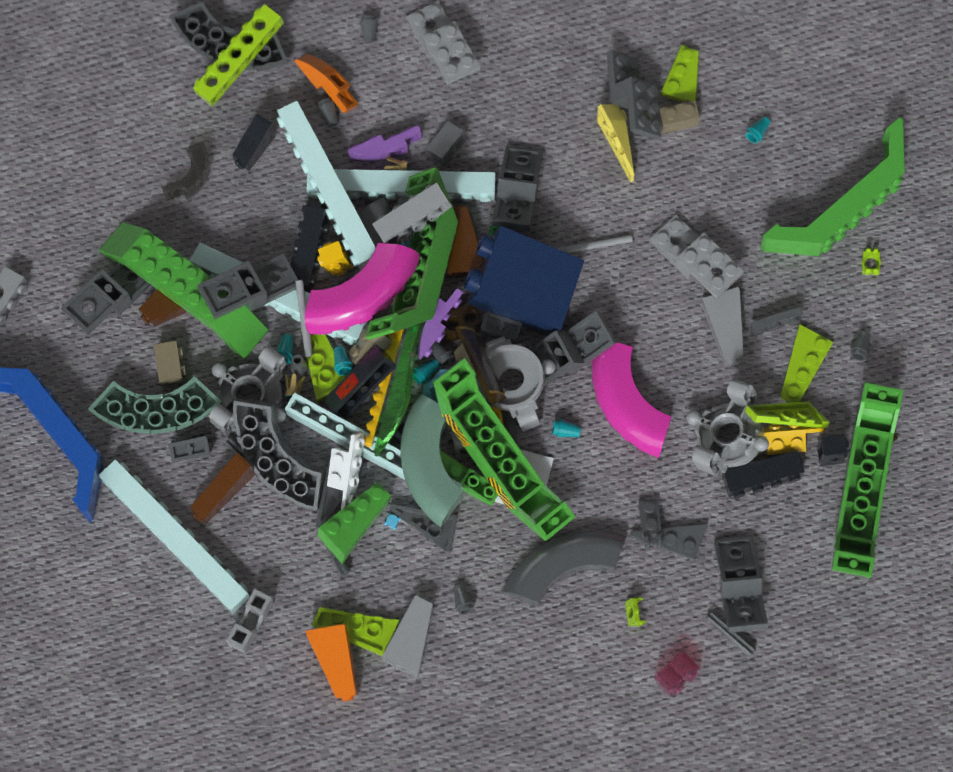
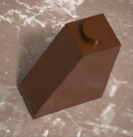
[138,290,187,327]

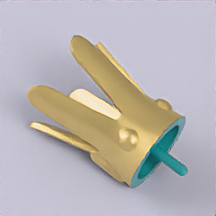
[384,156,412,171]
[285,374,305,399]

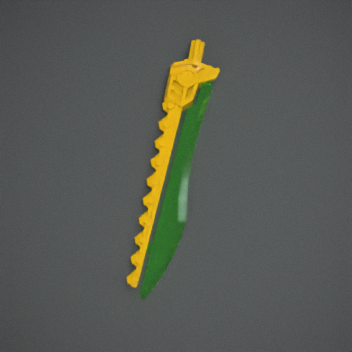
[364,322,424,457]

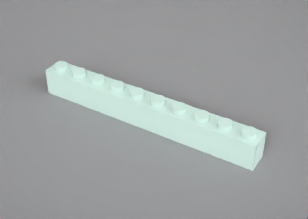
[276,101,376,271]
[307,169,495,202]
[189,243,368,346]
[285,393,463,490]
[98,460,250,613]

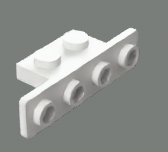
[327,432,365,509]

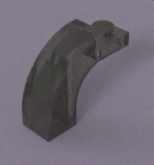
[161,141,210,200]

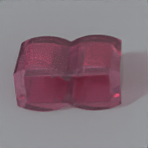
[654,651,699,696]

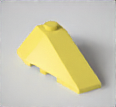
[597,104,634,182]

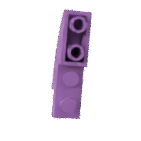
[347,125,422,162]
[418,288,463,360]

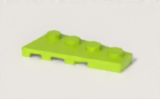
[780,324,833,403]
[301,329,347,403]
[745,401,830,428]

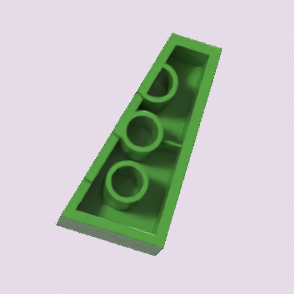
[317,482,391,564]

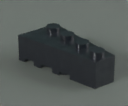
[290,205,330,292]

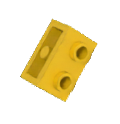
[317,241,354,276]

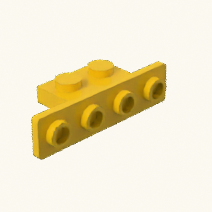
[763,424,824,455]

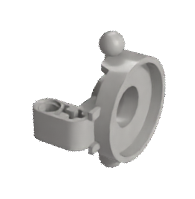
[478,336,556,432]
[209,345,286,435]
[686,378,769,476]

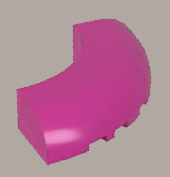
[305,243,420,335]
[591,342,671,458]

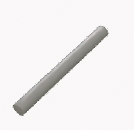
[557,235,633,253]
[295,280,313,357]

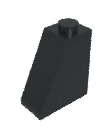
[232,114,275,171]

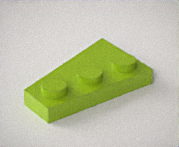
[661,45,699,102]

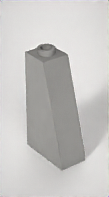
[701,287,744,366]
[382,595,433,679]

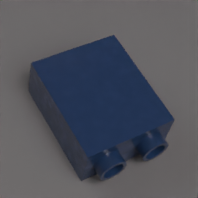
[464,226,584,336]

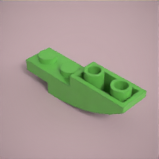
[440,450,498,506]

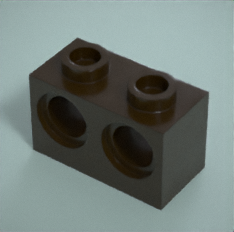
[440,304,483,341]

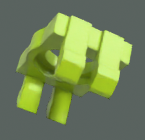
[861,247,881,275]
[625,597,647,627]

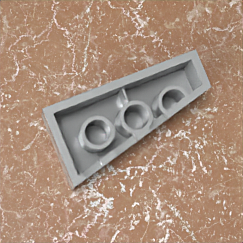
[373,183,452,245]

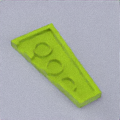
[312,607,400,656]

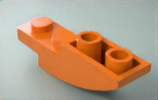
[295,54,359,114]

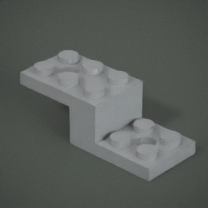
[406,1,480,85]
[649,215,744,299]

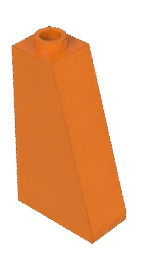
[306,624,359,702]

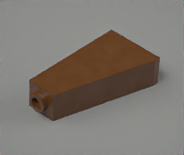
[447,205,483,278]
[190,453,255,524]

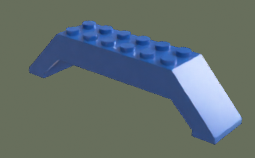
[0,367,103,523]

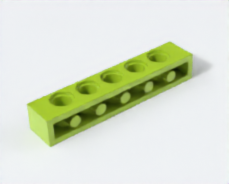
[193,4,284,107]

